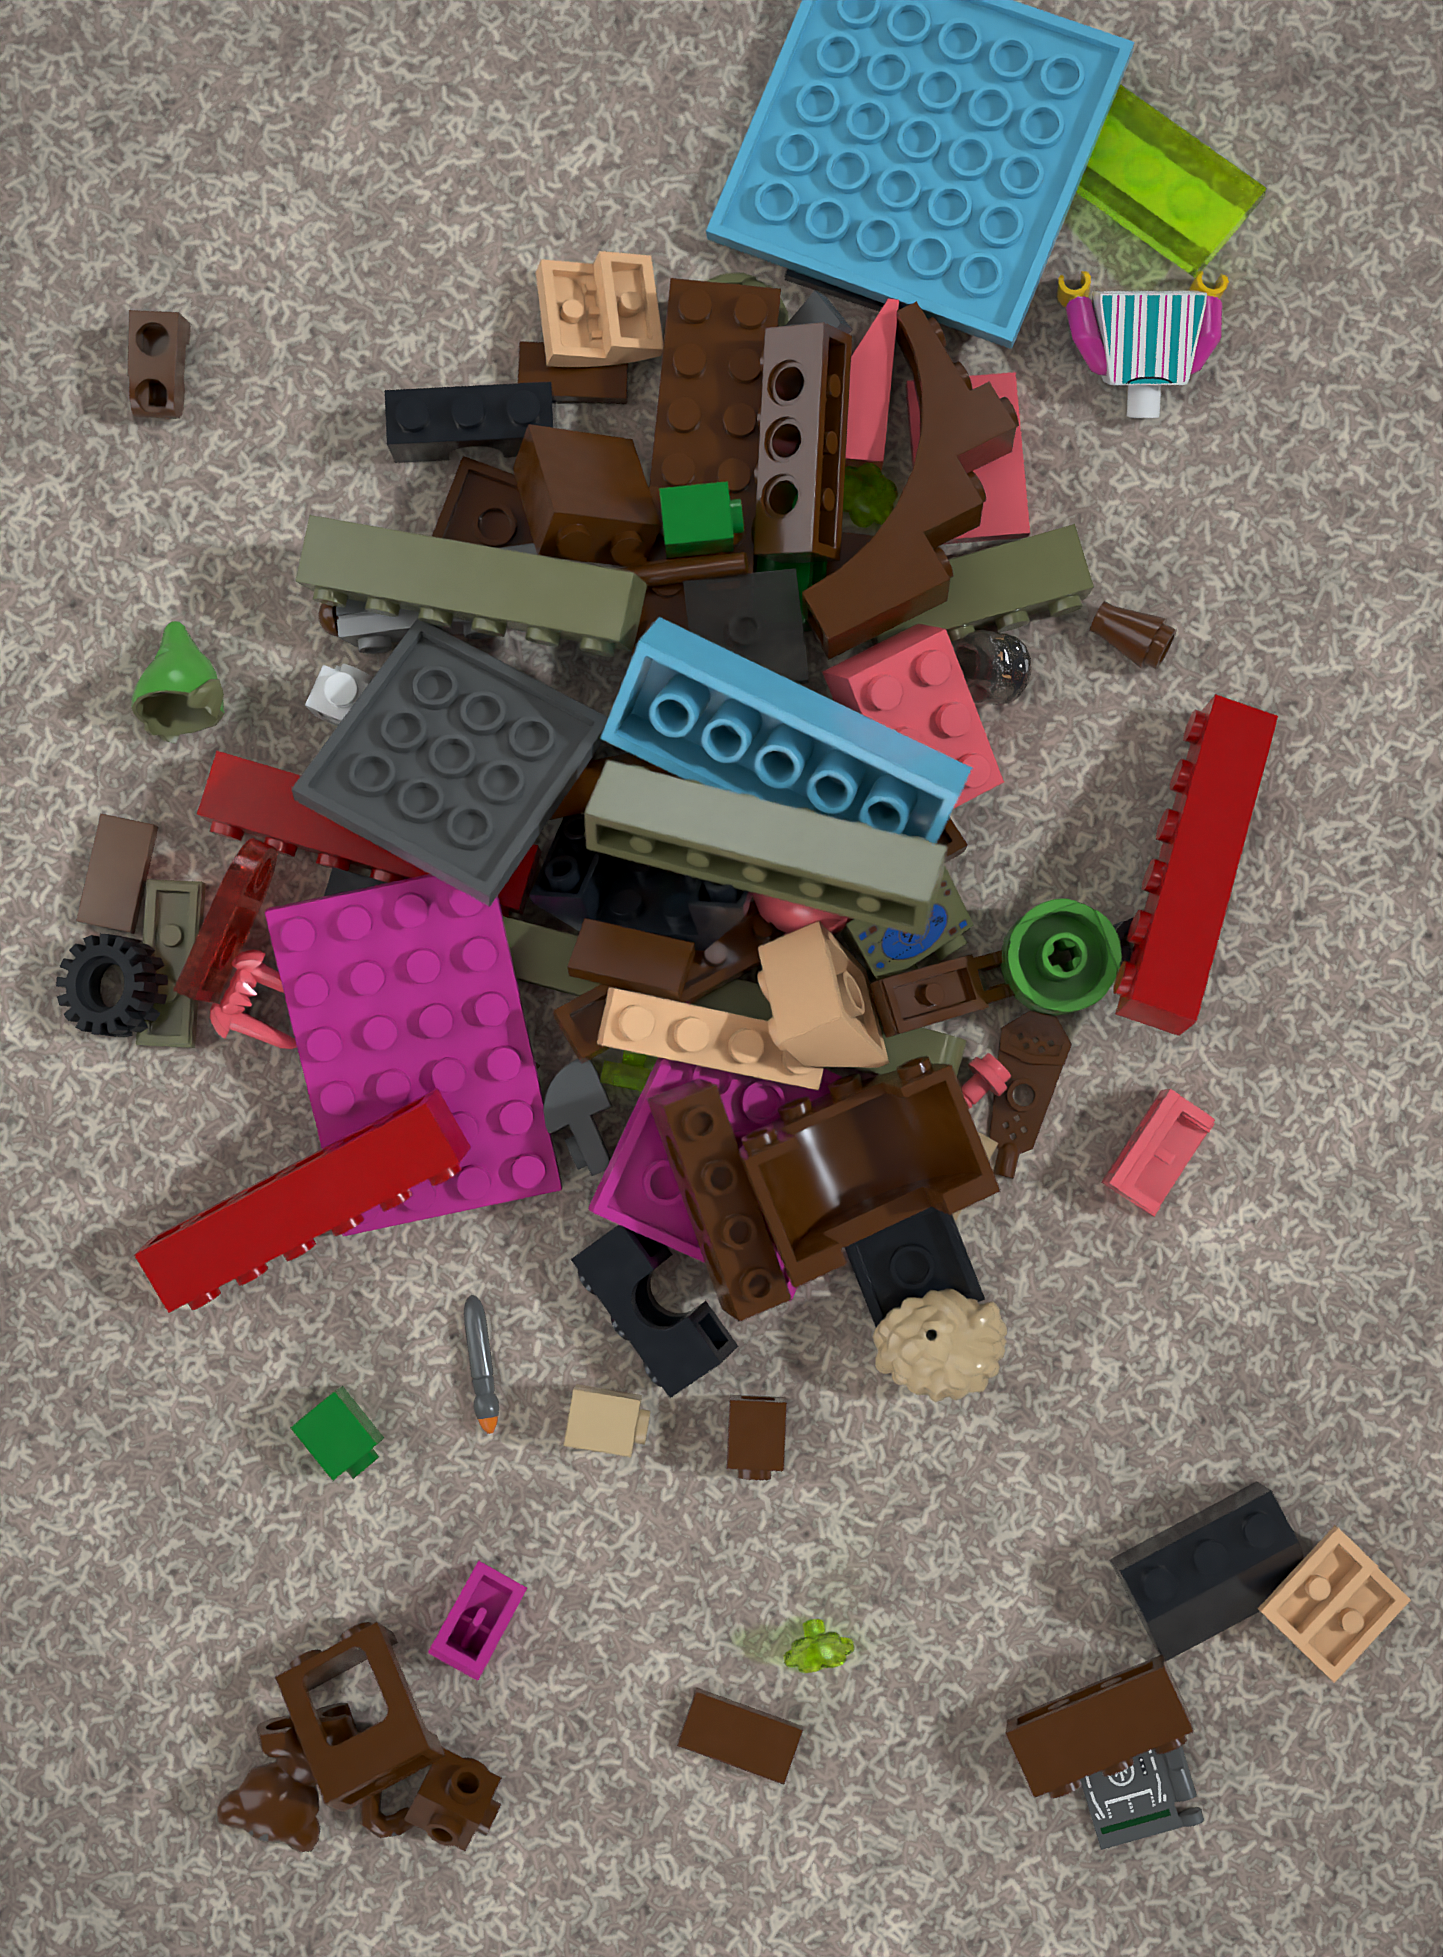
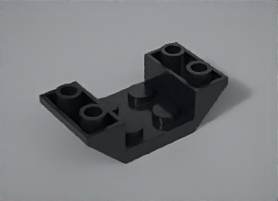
[529,814,754,951]

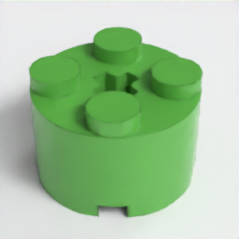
[1001,899,1122,1016]

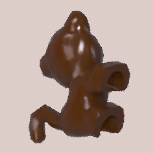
[217,1703,414,1852]

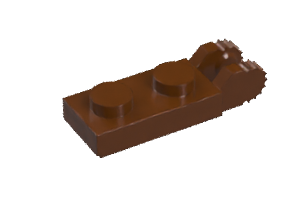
[869,950,1015,1038]

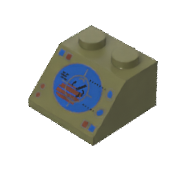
[840,866,974,983]

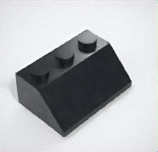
[1109,1481,1304,1661]

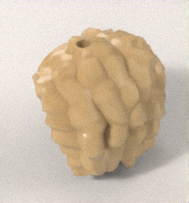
[873,1289,1007,1402]

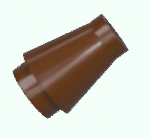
[1090,601,1177,670]

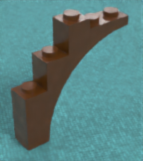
[802,301,1019,660]

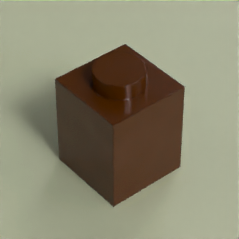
[727,1394,787,1480]

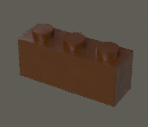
[1005,1654,1194,1799]

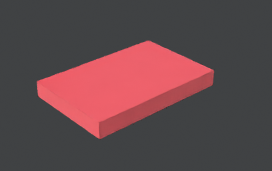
[905,372,1030,544]

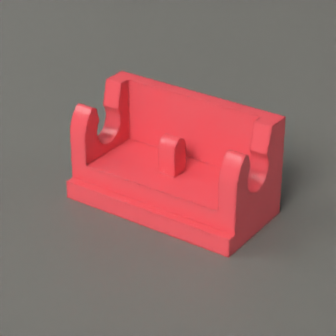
[1101,1089,1215,1217]

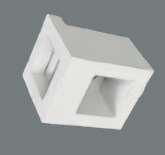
[305,663,373,726]

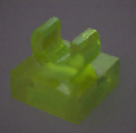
[600,1050,652,1091]

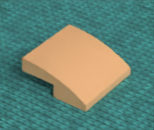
[536,251,664,367]
[1258,1525,1411,1683]

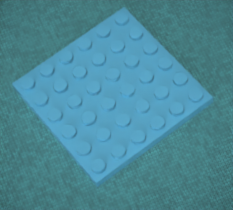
[706,0,1135,349]

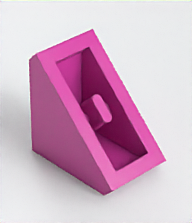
[427,1560,527,1681]

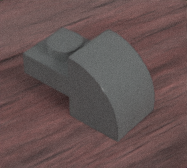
[544,1059,613,1176]

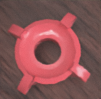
[210,949,297,1049]

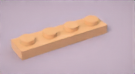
[597,987,824,1090]

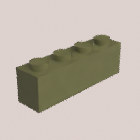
[871,524,1094,646]

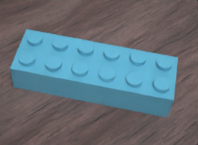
[600,617,972,844]

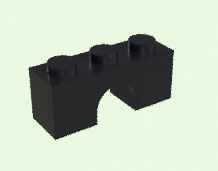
[384,382,557,463]
[571,1225,738,1398]

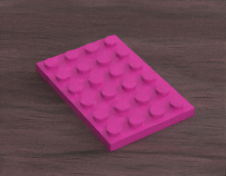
[264,874,562,1237]

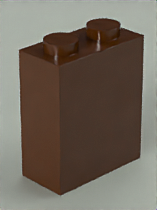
[513,424,661,567]

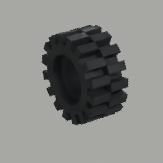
[56,934,168,1037]

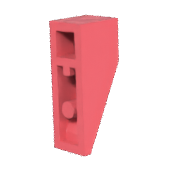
[845,299,899,476]

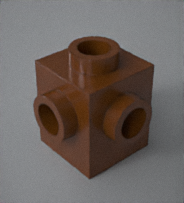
[404,1747,502,1851]

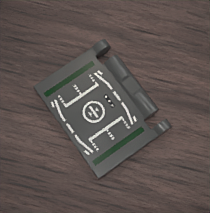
[1080,1746,1204,1850]

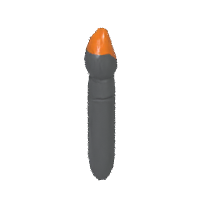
[464,1295,499,1434]

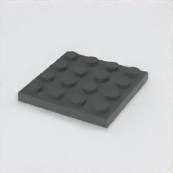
[291,618,609,906]

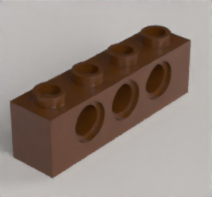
[751,322,852,564]
[647,1078,792,1322]

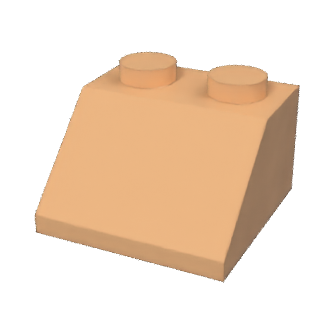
[757,921,889,1068]

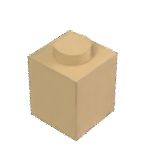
[564,1384,651,1457]

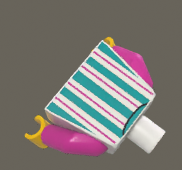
[1057,270,1229,418]

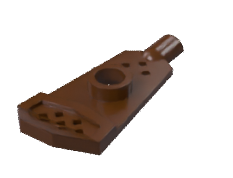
[989,1011,1072,1179]

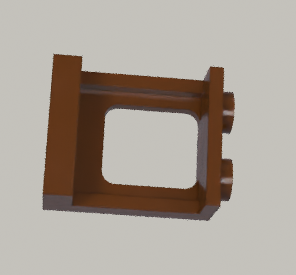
[275,1622,445,1812]

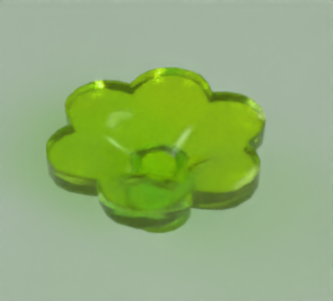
[843,462,898,528]
[783,1619,855,1673]

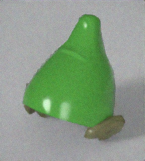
[131,621,225,744]

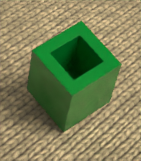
[659,481,744,558]
[290,1386,384,1481]

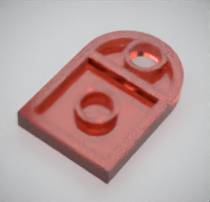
[173,838,277,1003]

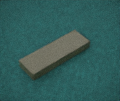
[136,879,206,1048]

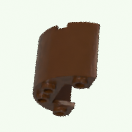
[739,1056,1001,1288]

